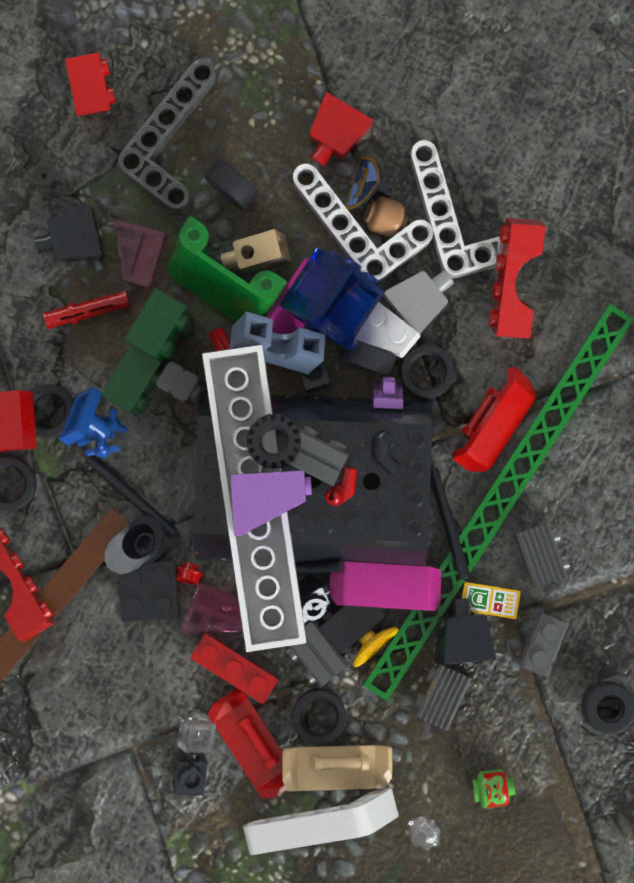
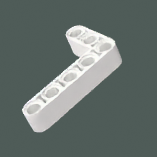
[410,140,503,278]
[293,164,433,283]
[243,787,399,855]

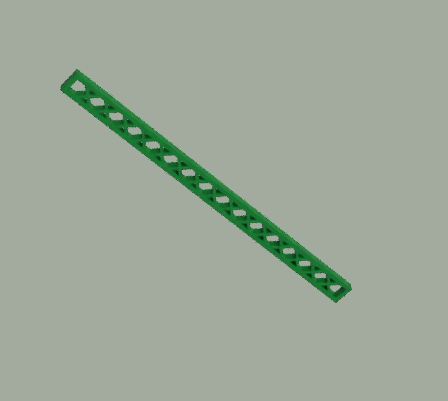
[363,304,634,701]

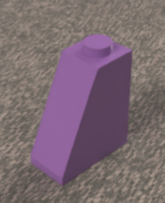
[231,471,312,536]

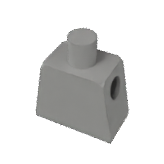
[383,270,454,334]

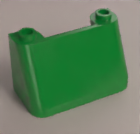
[168,216,287,322]

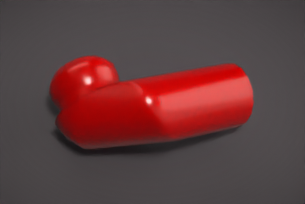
[325,467,357,506]

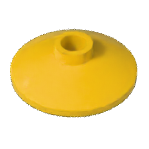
[352,627,398,668]

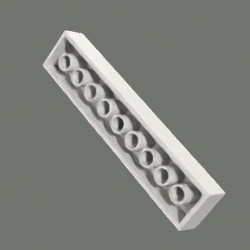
[202,345,307,652]

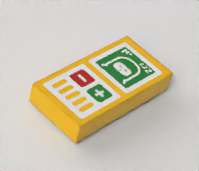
[461,582,521,619]

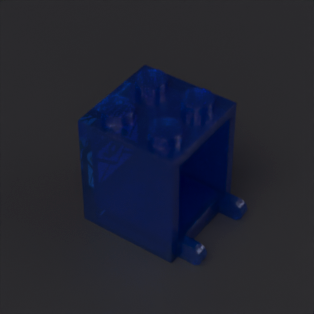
[279,247,385,351]

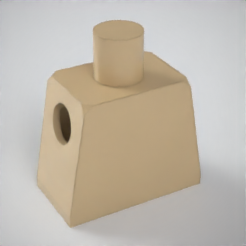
[221,229,291,273]

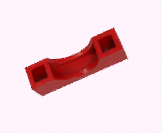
[488,218,546,339]
[0,527,55,642]

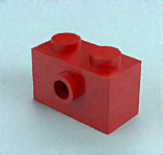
[65,52,116,117]

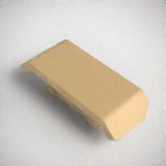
[283,745,392,791]

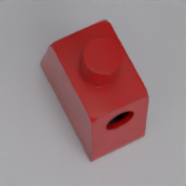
[309,92,373,166]

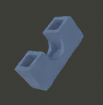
[230,312,325,374]

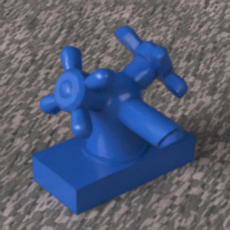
[59,387,127,458]

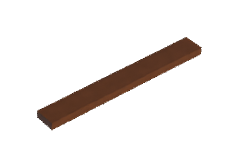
[0,508,130,683]

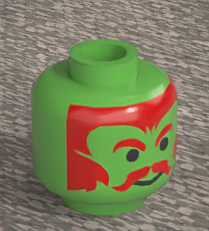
[472,769,515,809]

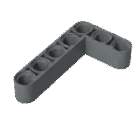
[118,59,216,213]

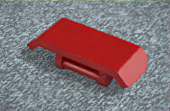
[453,367,536,473]
[207,688,286,798]

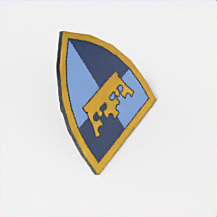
[345,156,392,211]

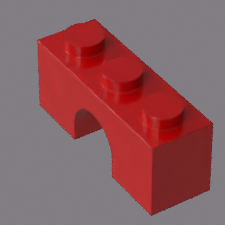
[190,632,279,704]

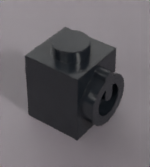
[298,574,333,624]
[172,749,207,796]

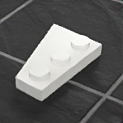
[320,285,421,358]

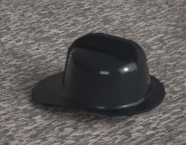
[104,515,165,575]

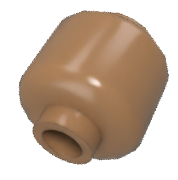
[364,196,408,237]

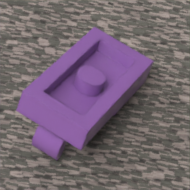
[373,377,403,409]

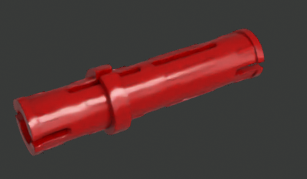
[43,290,130,330]

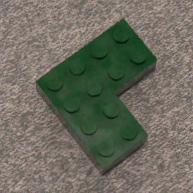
[101,288,196,416]

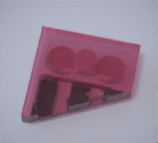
[113,219,168,289]
[180,583,243,634]

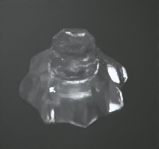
[408,816,441,851]

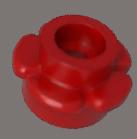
[176,562,203,585]

